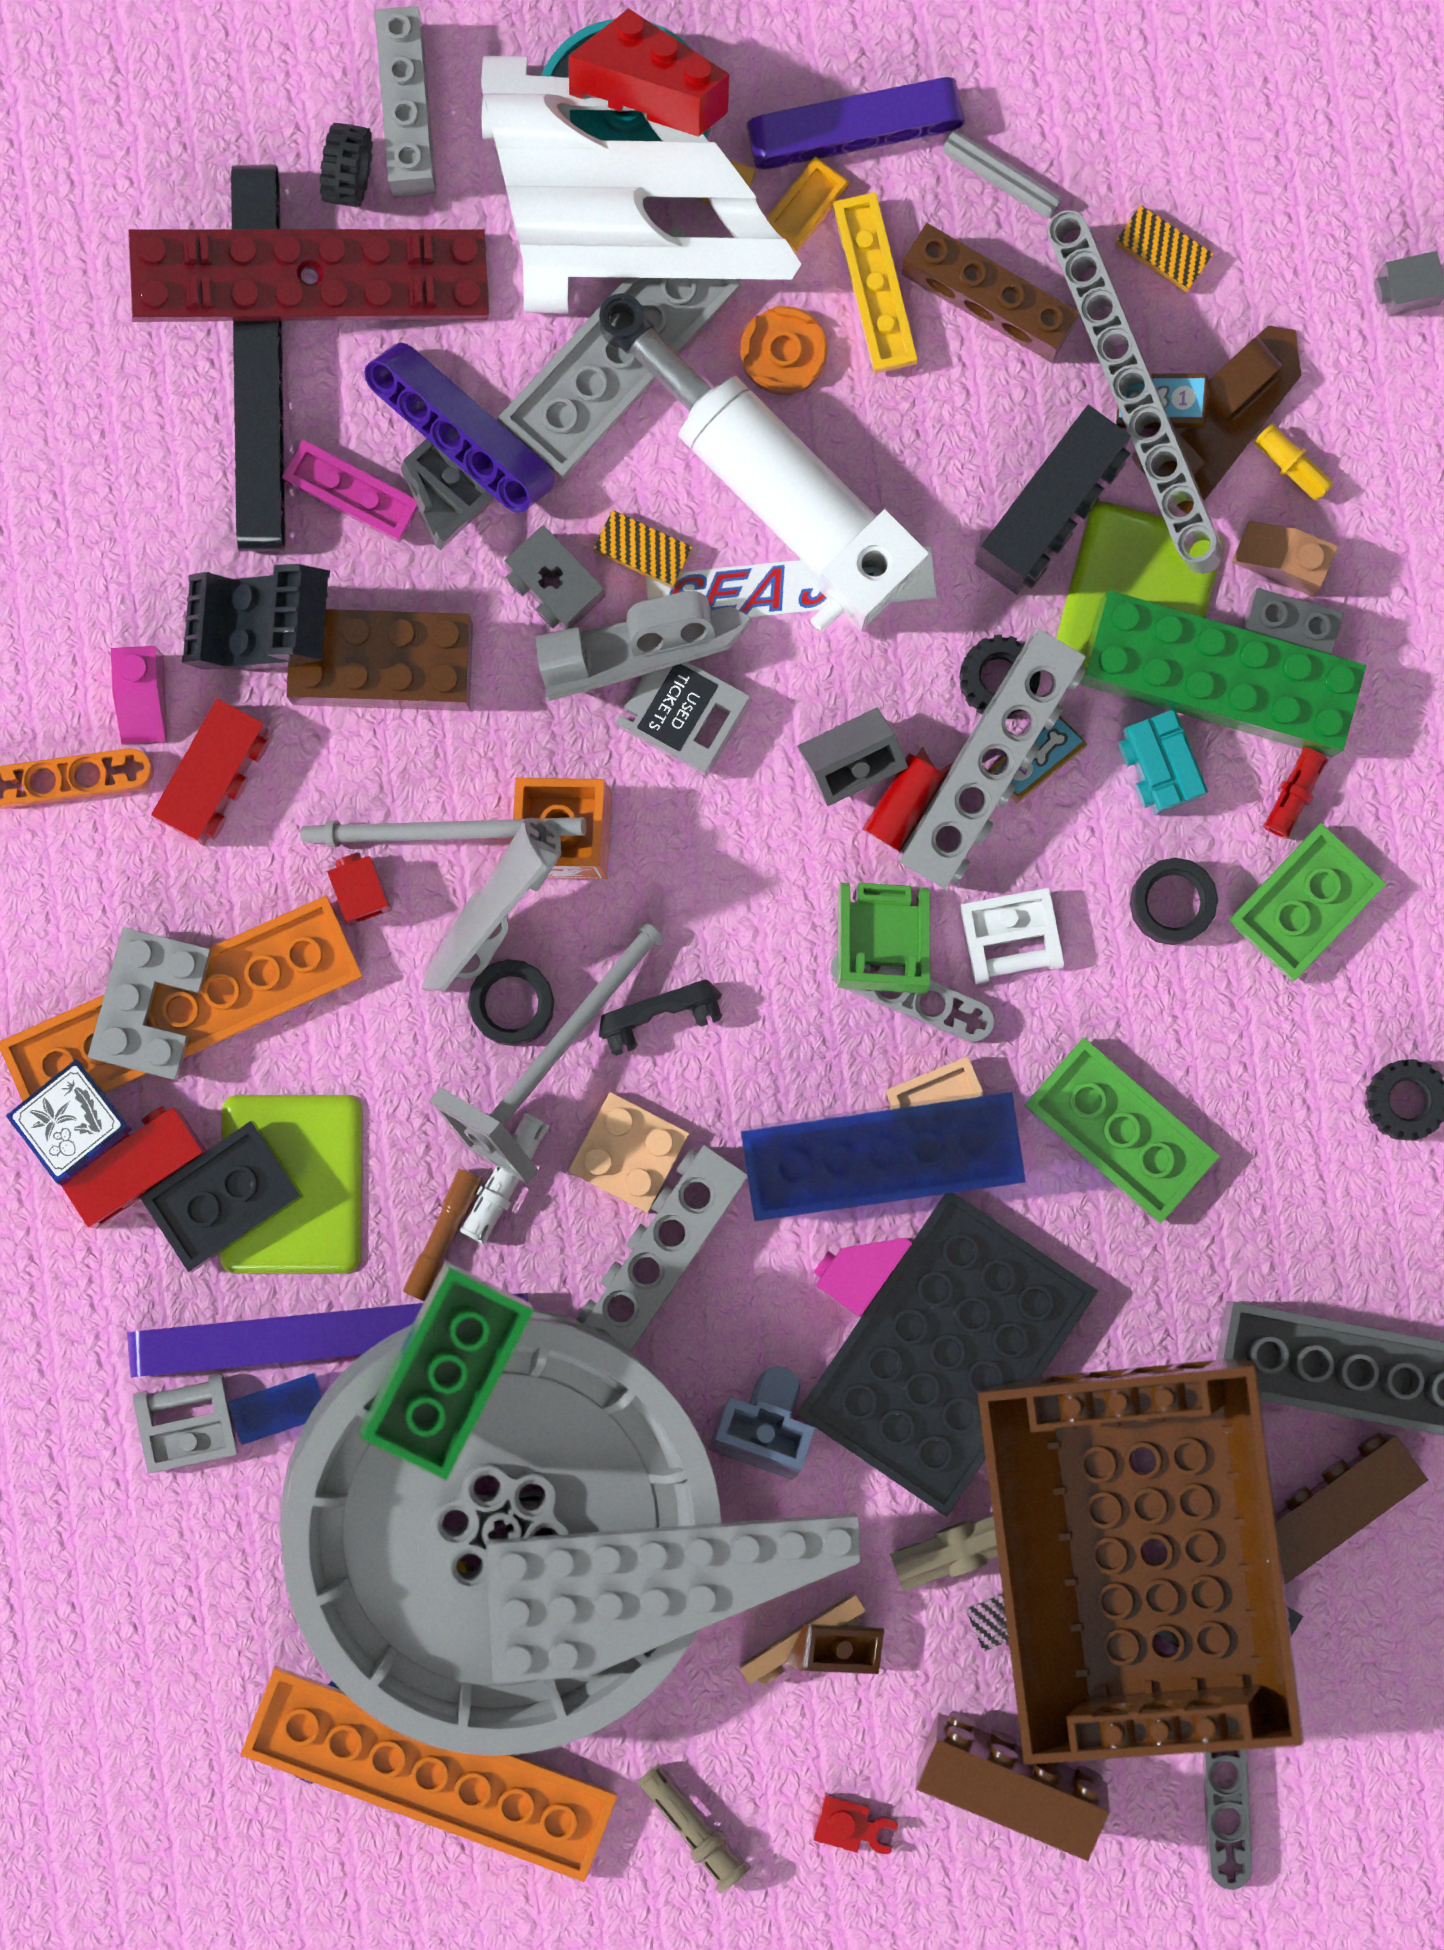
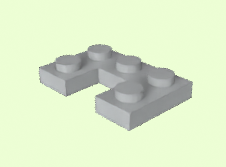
[87,927,212,1081]

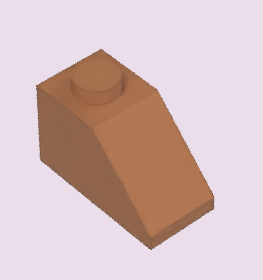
[1231,521,1338,597]

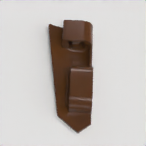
[1132,325,1302,515]

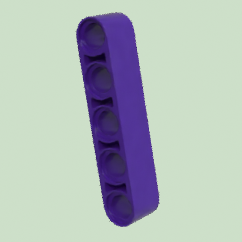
[746,77,965,169]
[364,342,555,513]

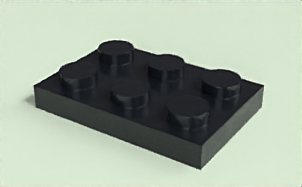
[140,1121,303,1272]

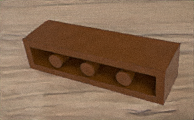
[1275,1432,1429,1585]

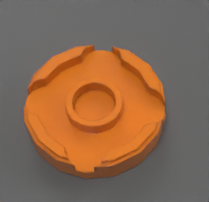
[740,306,828,395]

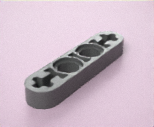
[1202,1750,1252,1890]

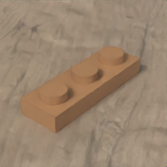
[739,1592,866,1686]

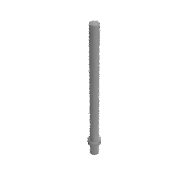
[300,817,586,847]

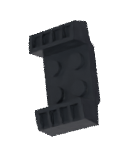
[182,564,330,670]

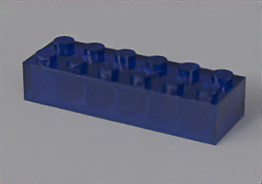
[741,1088,1026,1221]

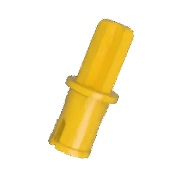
[1253,423,1333,501]

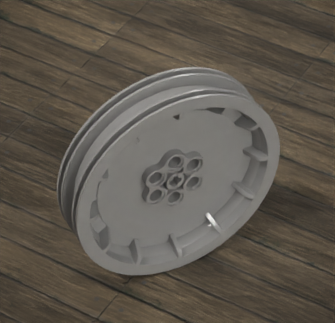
[280,1309,721,1756]

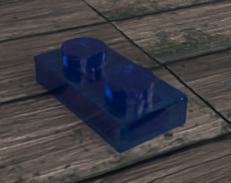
[228,1372,323,1445]

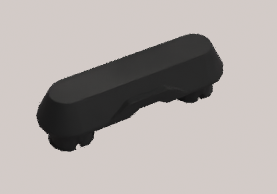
[599,979,723,1056]

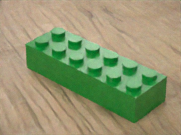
[1079,590,1367,758]

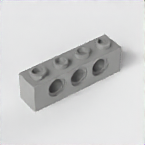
[374,6,436,197]

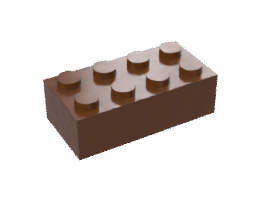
[286,609,473,711]
[916,1712,1110,1862]

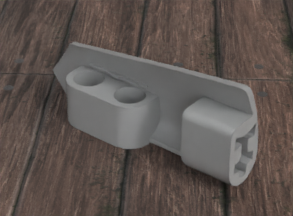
[535,591,752,701]
[421,817,561,991]

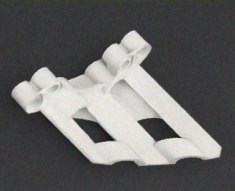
[481,56,801,313]

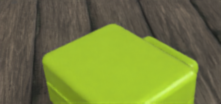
[1056,502,1224,665]
[220,1095,363,1274]

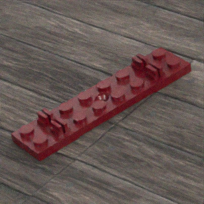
[128,229,489,322]

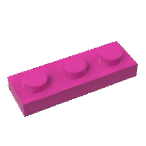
[281,440,419,543]

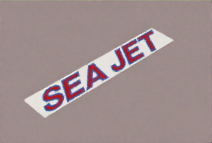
[646,546,937,617]

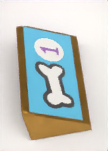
[989,716,1088,804]

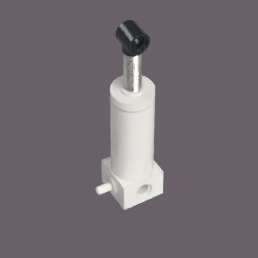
[599,293,929,632]

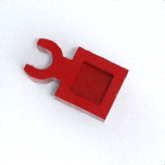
[813,1793,898,1854]

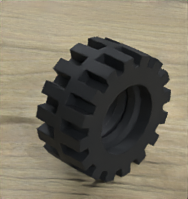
[320,122,373,207]
[959,635,1041,718]
[1365,1059,1444,1141]

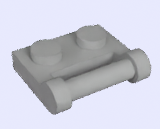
[133,1374,239,1474]

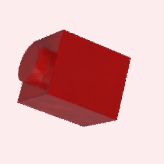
[327,853,392,926]

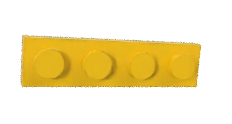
[833,192,918,374]

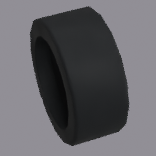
[1130,857,1218,945]
[468,959,555,1046]

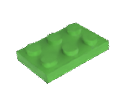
[1227,823,1386,982]

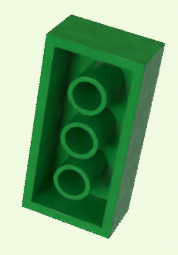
[359,1261,534,1481]

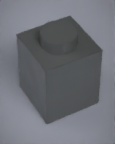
[1374,251,1444,316]

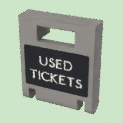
[615,662,752,777]

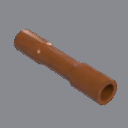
[403,1168,483,1302]

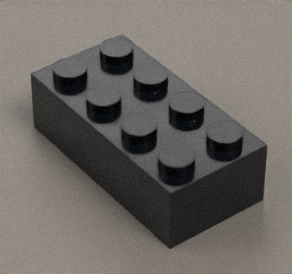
[975,404,1131,595]

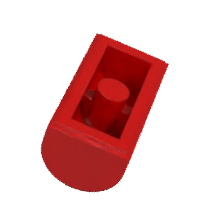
[862,753,946,853]

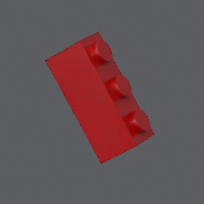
[151,698,270,846]
[59,1106,207,1229]

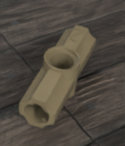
[890,1515,998,1591]

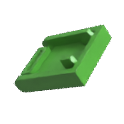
[837,882,930,994]

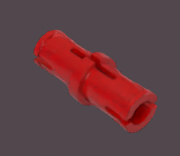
[1263,747,1329,839]

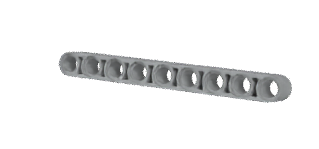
[1048,210,1224,574]

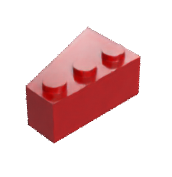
[569,8,730,137]

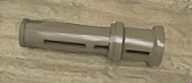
[636,1763,751,1894]

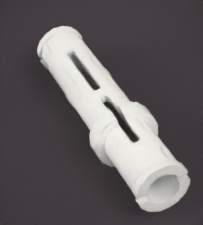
[460,1113,550,1245]

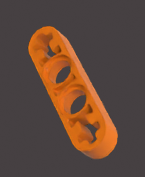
[0,748,154,809]

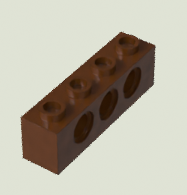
[901,222,1079,363]

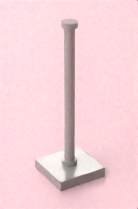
[429,922,664,1184]

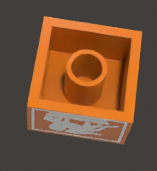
[512,777,612,879]

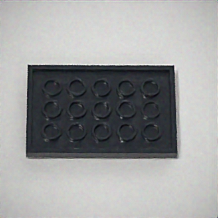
[796,1189,1098,1517]

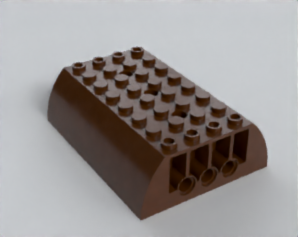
[978,1359,1304,1764]

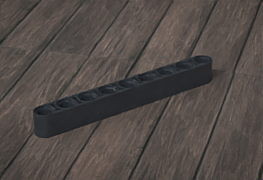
[231,164,285,552]

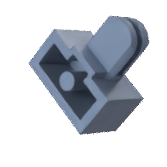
[708,1366,815,1480]

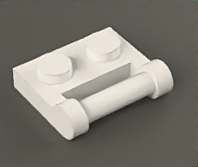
[960,888,1064,984]

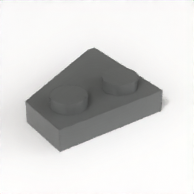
[401,439,495,550]

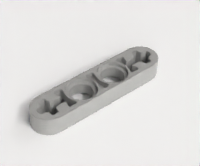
[830,953,994,1043]

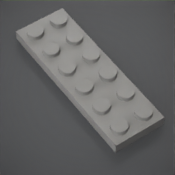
[497,225,741,480]

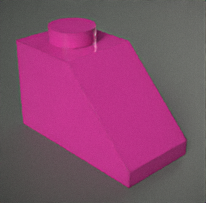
[111,646,167,745]
[813,1238,912,1317]

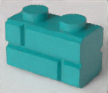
[1118,709,1208,816]

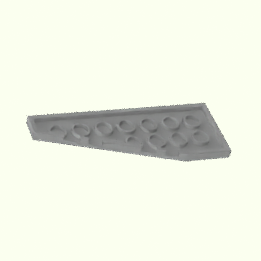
[486,1513,860,1684]

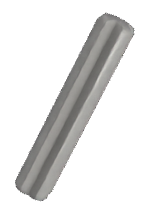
[943,131,1061,218]

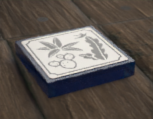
[6,1059,133,1187]

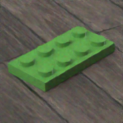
[1023,1037,1220,1224]

